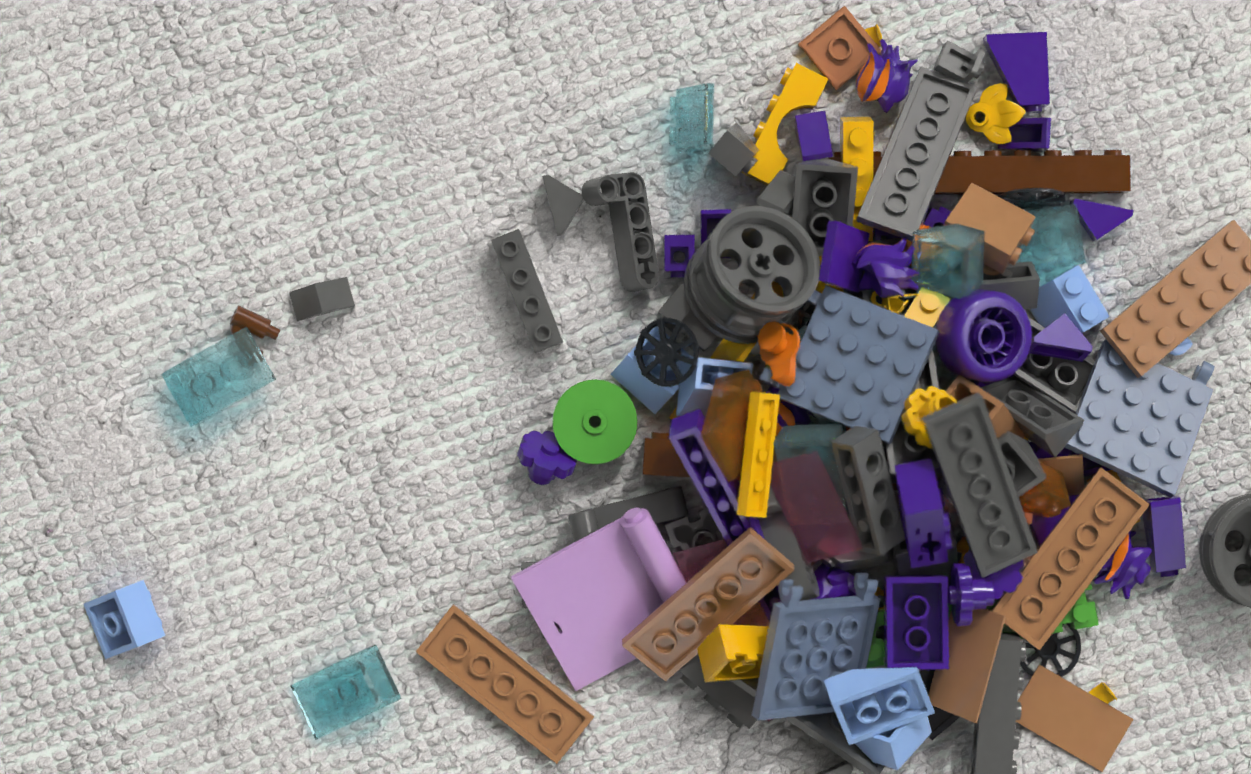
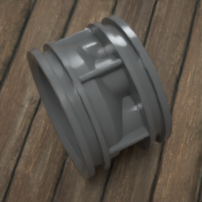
[684,206,820,344]
[1199,494,1251,608]

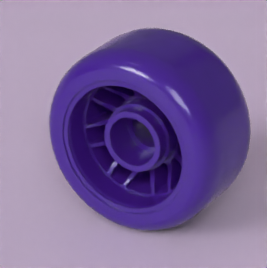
[935,289,1032,383]

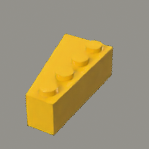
[697,624,769,682]

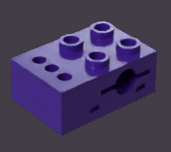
[894,459,952,568]

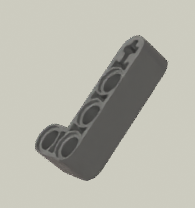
[582,172,659,292]
[753,482,820,601]
[567,486,689,542]

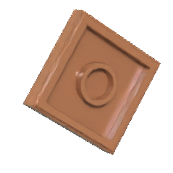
[798,5,881,91]

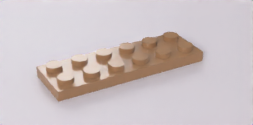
[1100,220,1251,378]
[991,467,1150,650]
[622,527,794,682]
[416,604,594,764]

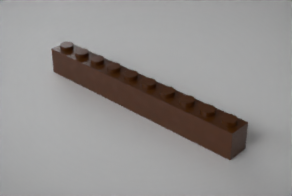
[827,150,1131,195]

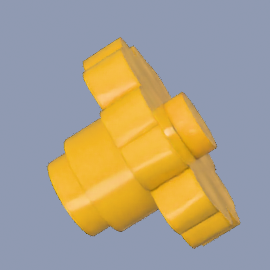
[901,386,956,449]

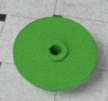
[553,379,637,464]

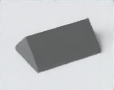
[792,158,858,255]
[1013,318,1095,413]
[981,376,1084,457]
[936,431,1046,506]

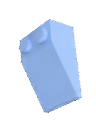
[824,667,935,745]

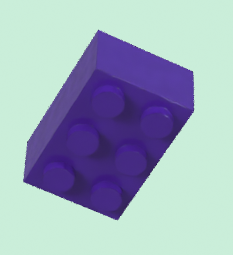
[884,575,949,669]

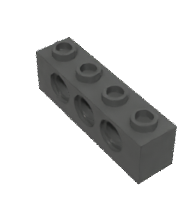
[491,229,563,353]
[831,426,905,556]

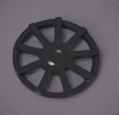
[998,188,1066,211]
[634,318,699,387]
[1020,623,1081,677]

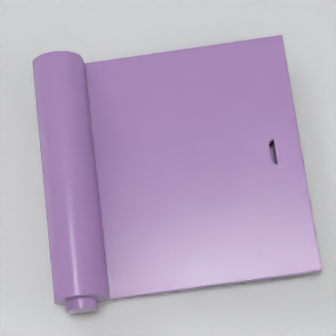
[511,507,687,691]

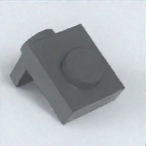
[934,41,986,83]

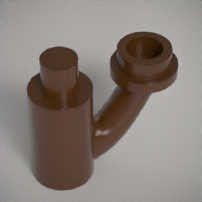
[230,305,280,367]

